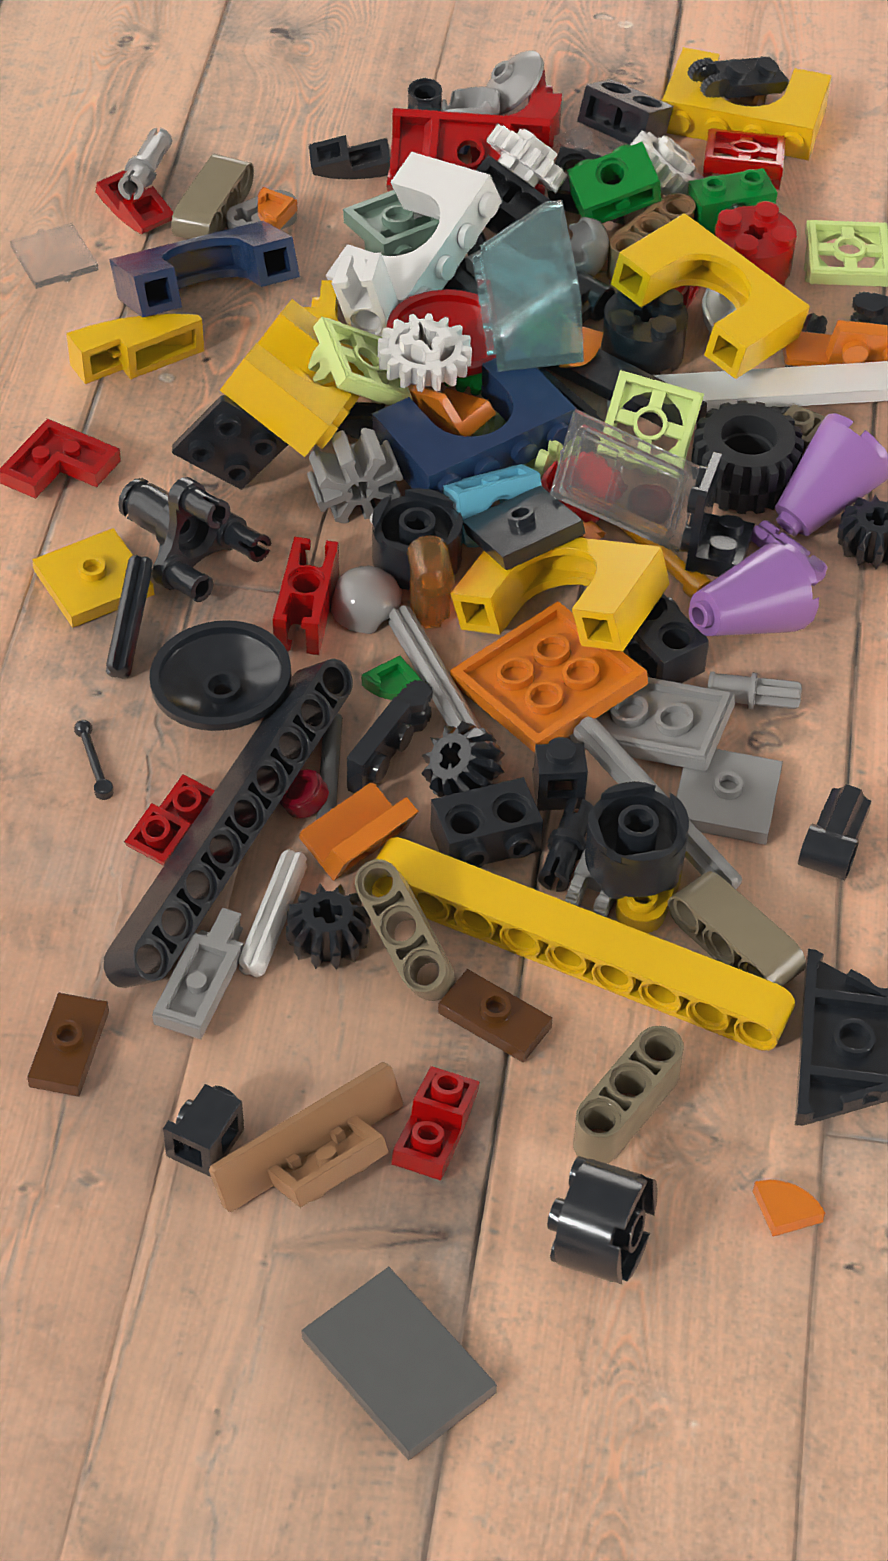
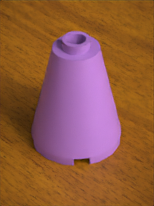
[775,413,888,536]
[689,542,819,636]

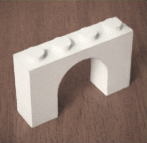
[325,152,502,304]

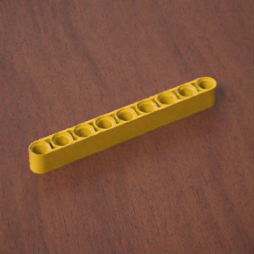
[372,837,795,1050]

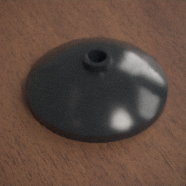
[149,620,292,731]

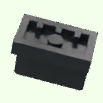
[172,395,288,490]
[680,452,755,577]

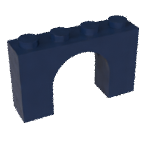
[109,220,300,318]
[372,348,576,494]

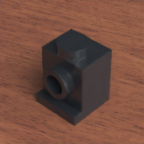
[532,737,588,811]
[163,1084,244,1177]

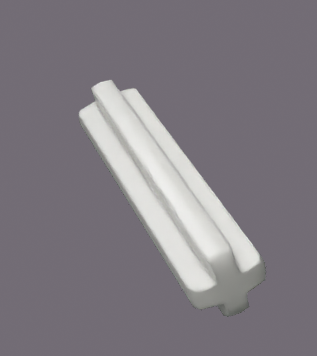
[238,849,307,978]

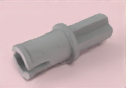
[708,671,802,709]

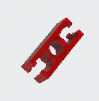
[272,536,339,655]

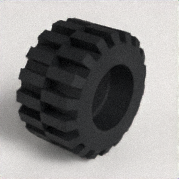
[690,401,804,514]

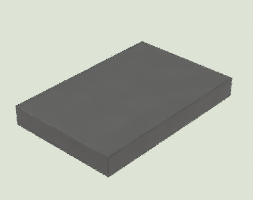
[302,1266,497,1460]

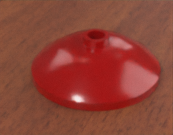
[387,290,514,378]

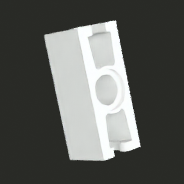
[332,252,399,337]

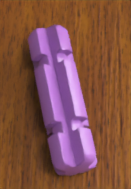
[752,520,827,586]

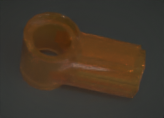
[407,536,455,629]

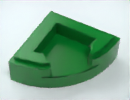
[361,655,423,700]

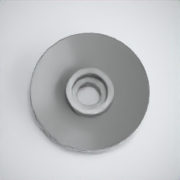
[486,51,544,115]

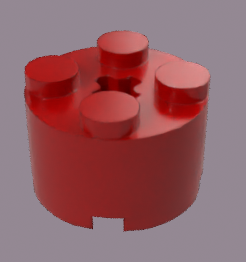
[715,201,797,286]

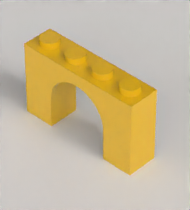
[662,47,832,161]
[611,213,810,379]
[220,299,372,457]
[450,537,670,651]

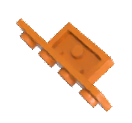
[782,320,888,366]

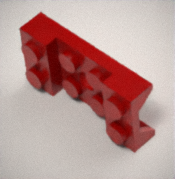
[386,108,551,195]

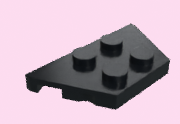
[795,949,888,1126]

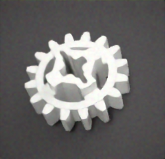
[486,124,568,193]
[630,131,704,196]
[377,314,472,392]

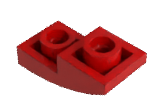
[124,774,215,866]
[391,1066,480,1181]

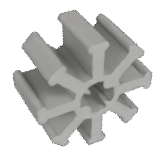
[307,428,403,523]

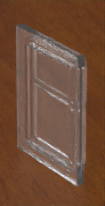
[550,409,700,553]

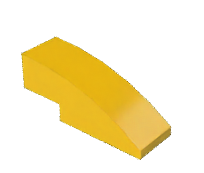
[66,314,204,384]

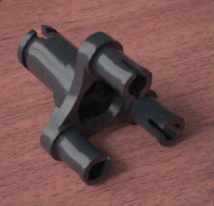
[118,477,271,602]

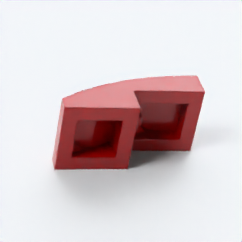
[95,170,174,234]

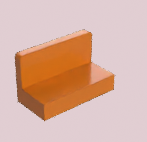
[408,384,496,437]
[299,783,419,881]

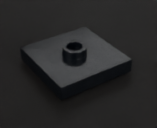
[463,485,586,570]

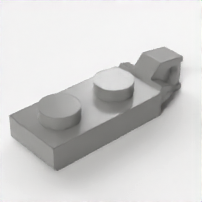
[152,908,244,1039]

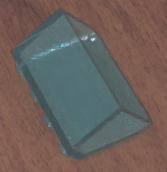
[473,200,584,372]

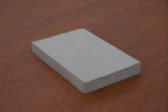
[570,677,735,772]

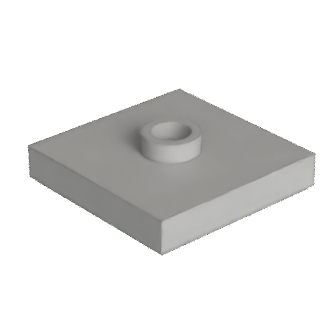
[677,749,783,845]

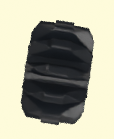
[837,495,888,569]
[421,721,505,797]
[286,883,371,970]

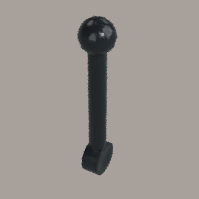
[74,720,114,800]

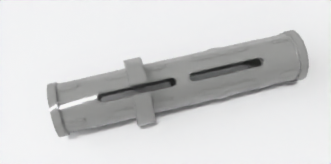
[118,128,172,200]

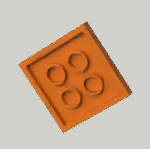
[450,601,648,753]

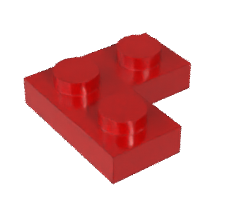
[0,418,121,499]

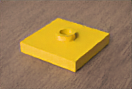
[32,528,154,628]

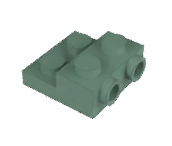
[343,190,440,256]

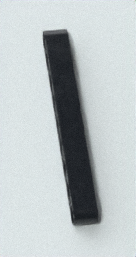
[103,659,353,988]

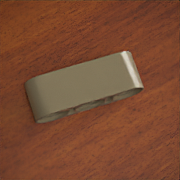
[172,154,254,239]
[355,859,455,1001]
[668,871,806,987]
[573,1026,684,1163]

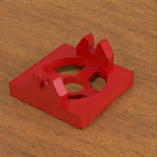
[702,128,786,190]

